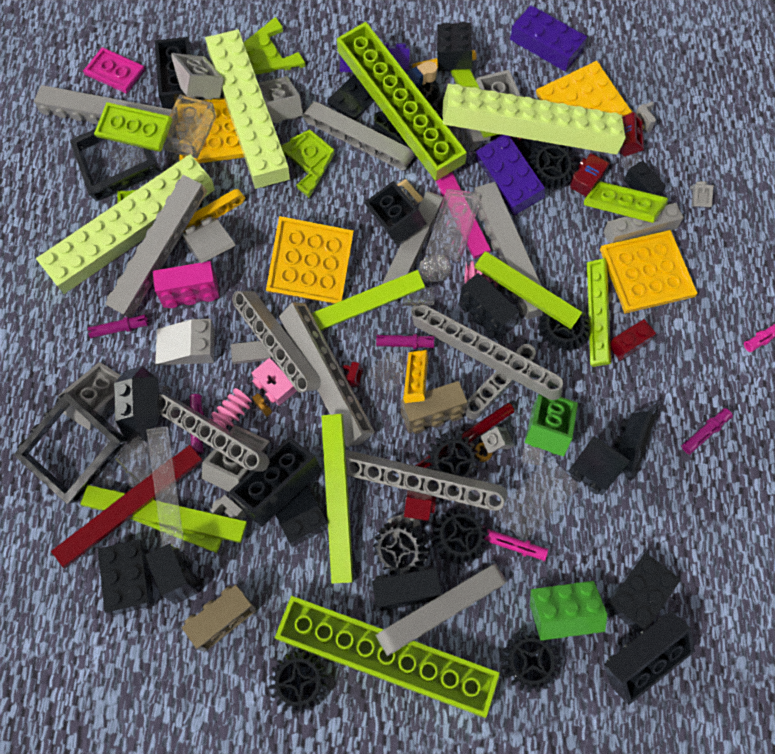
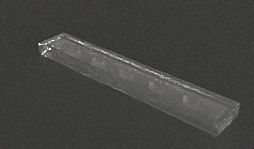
[147,426,185,551]

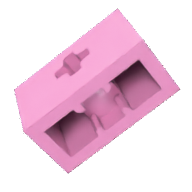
[251,358,297,406]

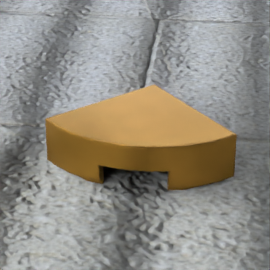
[252,393,272,417]

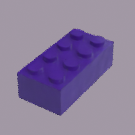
[510,5,587,72]
[476,135,545,215]

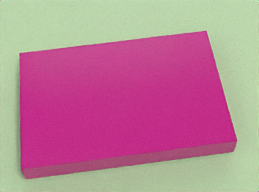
[83,47,146,94]

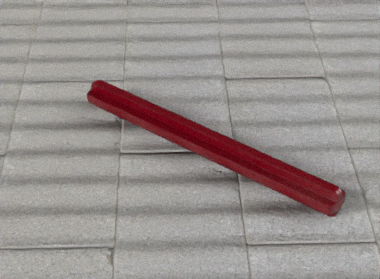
[415,403,515,468]

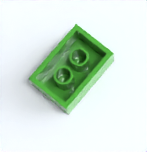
[524,394,578,457]
[530,581,607,640]

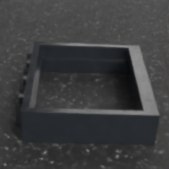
[70,128,161,201]
[13,392,128,504]

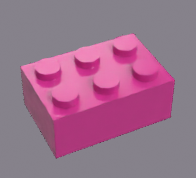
[153,261,220,308]

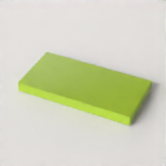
[94,102,173,152]
[584,181,668,223]

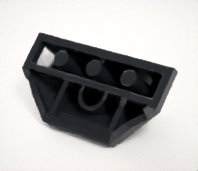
[114,366,160,446]
[613,403,660,481]

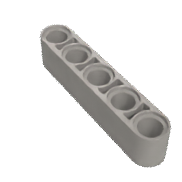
[465,344,536,420]

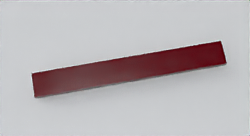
[51,445,203,569]

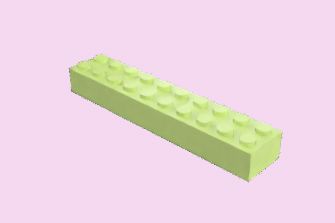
[205,29,290,189]
[443,84,626,155]
[36,154,215,294]

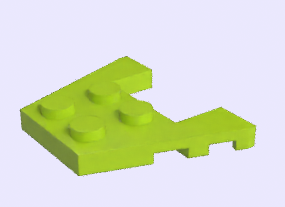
[244,17,306,75]
[280,129,335,198]

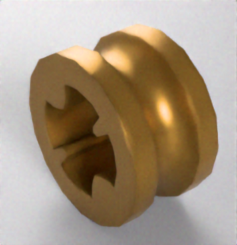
[474,442,493,462]

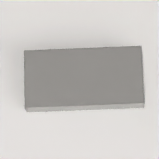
[231,341,271,364]

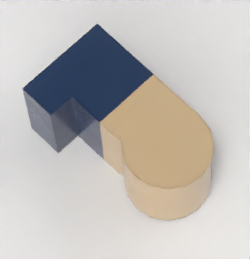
[405,61,437,91]

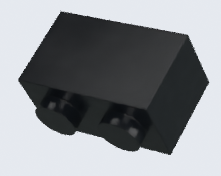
[624,160,666,196]

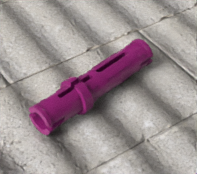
[88,314,148,339]
[376,334,434,349]
[189,394,204,455]
[681,408,733,455]

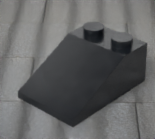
[568,436,630,495]
[276,485,328,547]

